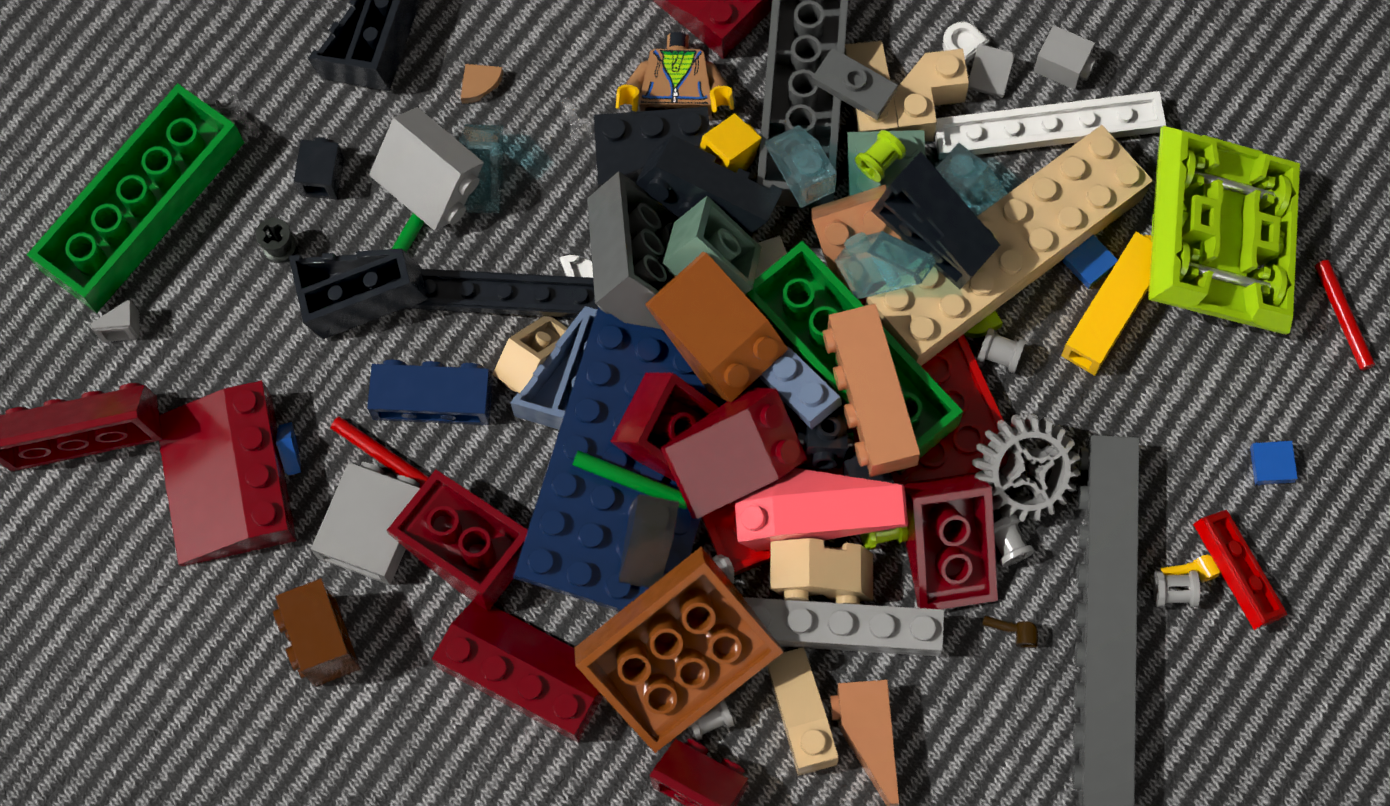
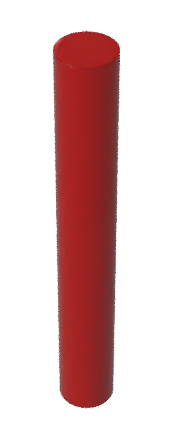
[1314,260,1375,371]
[330,416,429,488]

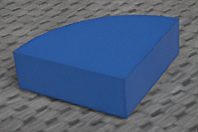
[276,422,301,476]

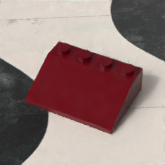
[159,380,297,567]

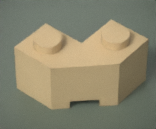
[894,49,969,142]
[770,538,873,605]

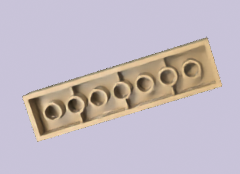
[865,125,1153,366]

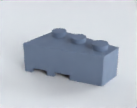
[510,306,597,430]

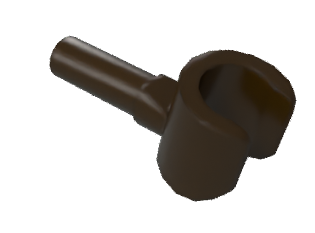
[983,616,1038,648]

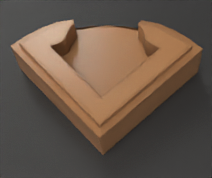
[460,64,504,103]

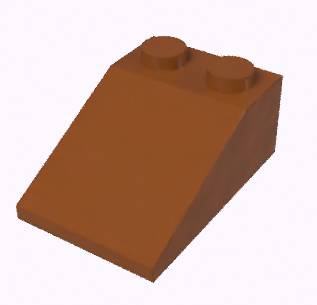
[645,252,788,402]

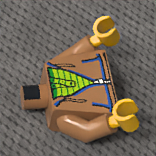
[616,32,734,121]

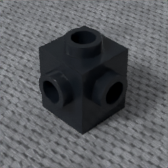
[795,406,854,470]

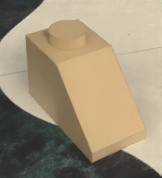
[492,316,568,393]

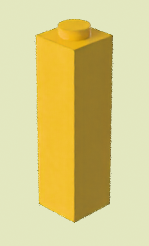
[1061,232,1152,376]

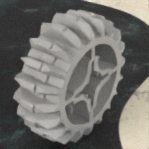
[972,413,1081,522]

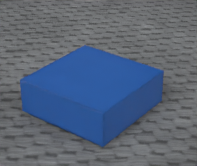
[1062,235,1118,289]
[1250,441,1297,485]

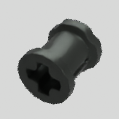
[256,218,296,263]

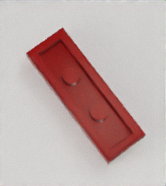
[1193,509,1288,630]

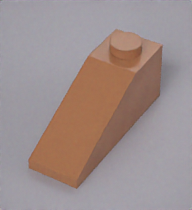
[830,680,899,806]

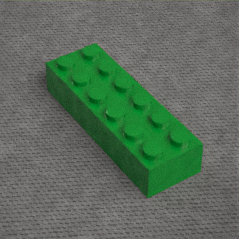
[26,83,245,313]
[745,241,963,475]

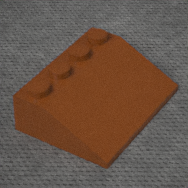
[574,547,783,753]

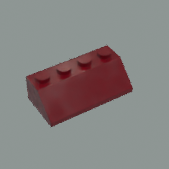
[0,383,162,472]
[431,601,603,743]

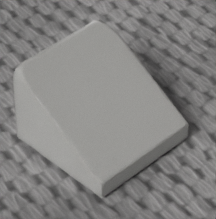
[968,44,1015,98]
[91,300,140,342]

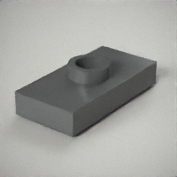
[812,48,898,120]

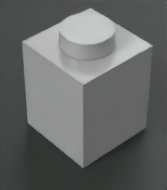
[1034,25,1097,90]

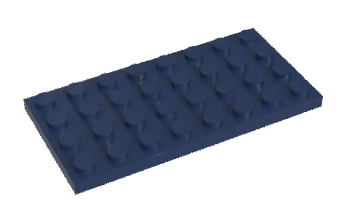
[513,307,727,612]

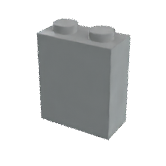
[369,107,484,231]
[311,462,420,585]

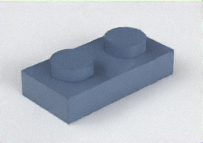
[759,347,842,429]

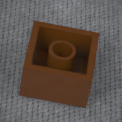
[273,578,361,687]

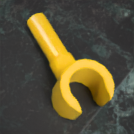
[1160,555,1220,583]

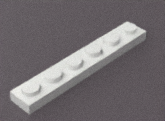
[935,91,1166,159]

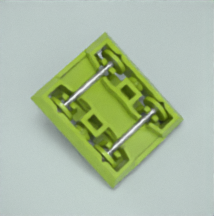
[1148,126,1300,335]

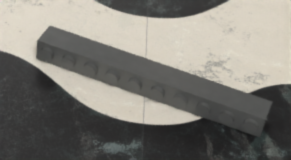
[1072,435,1139,806]

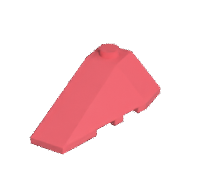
[735,468,908,552]

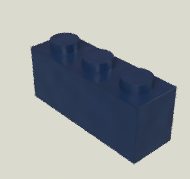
[367,360,493,425]

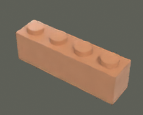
[822,303,920,477]

